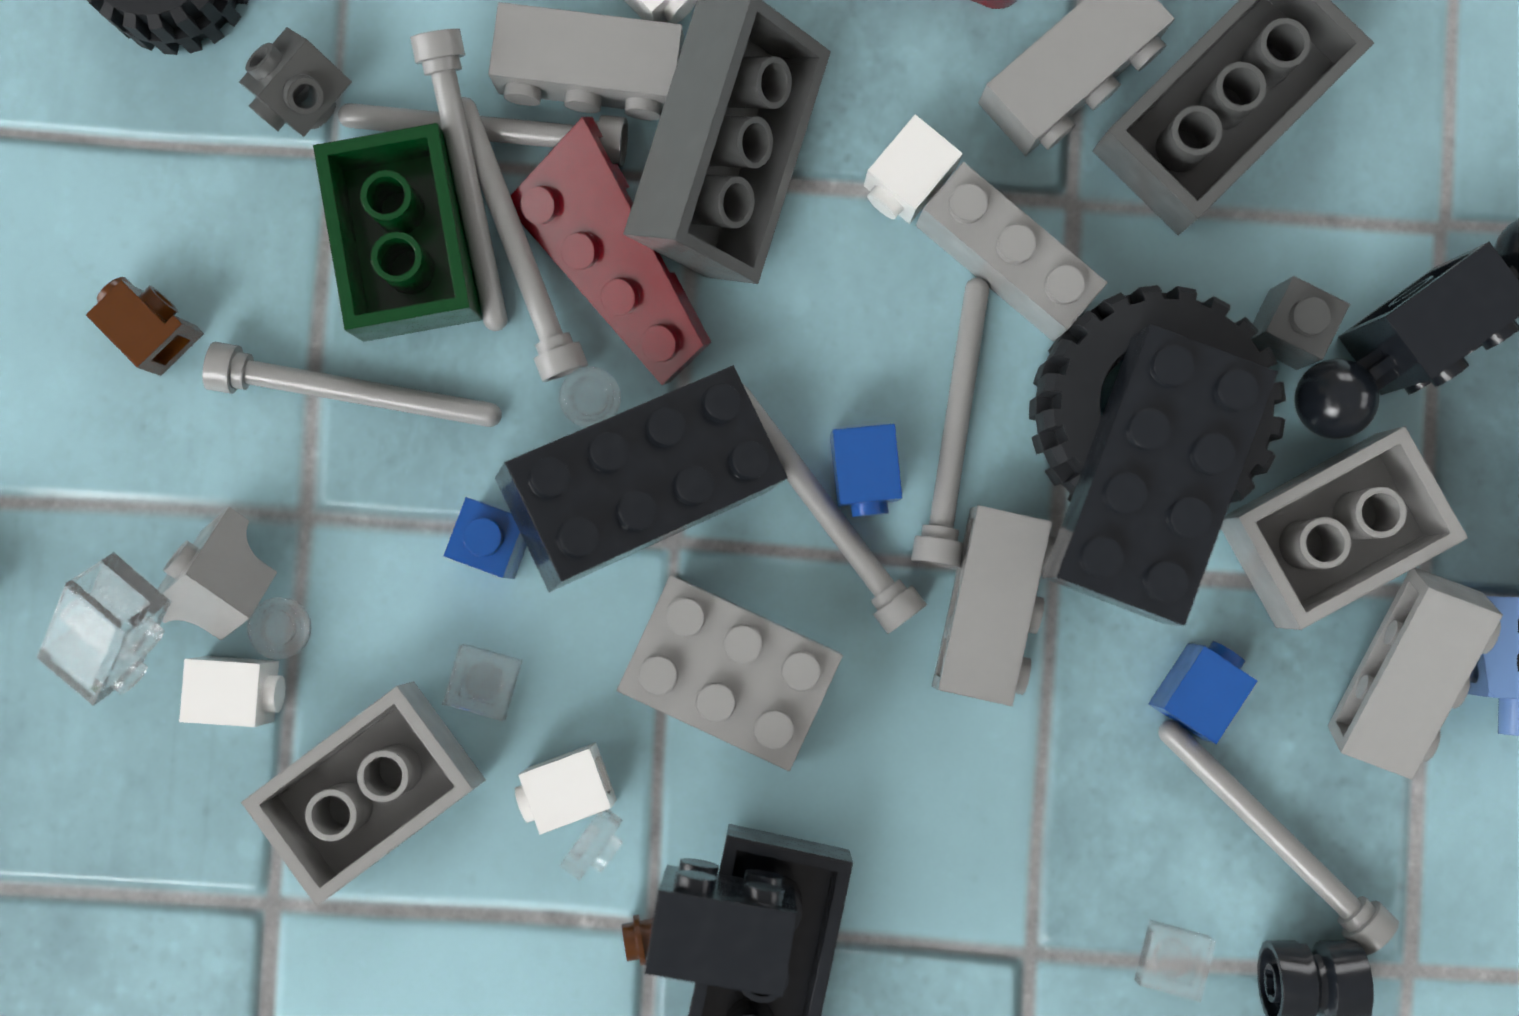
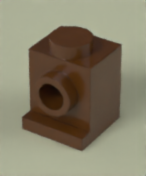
[86,277,204,376]

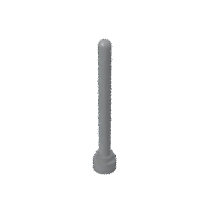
[410,29,508,331]
[461,97,588,382]
[338,103,628,167]
[911,277,989,568]
[202,341,502,427]
[743,384,927,634]
[1158,720,1399,955]

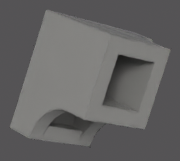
[144,507,277,640]

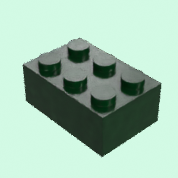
[313,123,483,342]

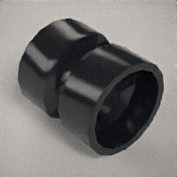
[1257,940,1374,1016]

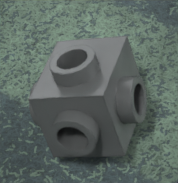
[239,27,352,137]

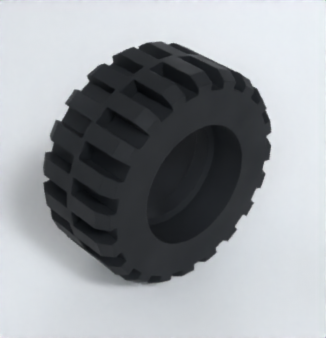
[1029,285,1286,503]

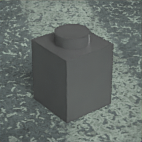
[1250,276,1350,370]

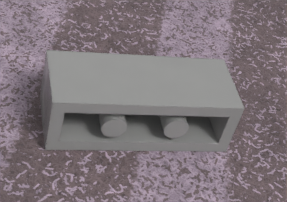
[978,0,1175,156]
[488,2,684,121]
[916,162,1108,342]
[932,505,1057,707]
[1328,567,1503,780]

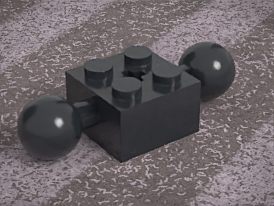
[1294,219,1519,439]

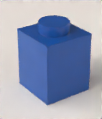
[830,424,903,517]
[443,497,527,579]
[1148,641,1258,744]

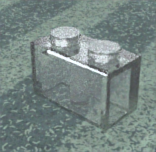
[37,553,171,706]

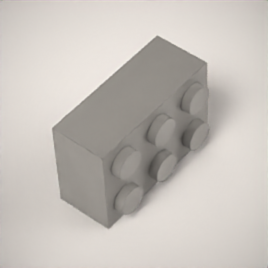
[1221,426,1468,630]
[616,575,843,772]
[241,681,486,907]

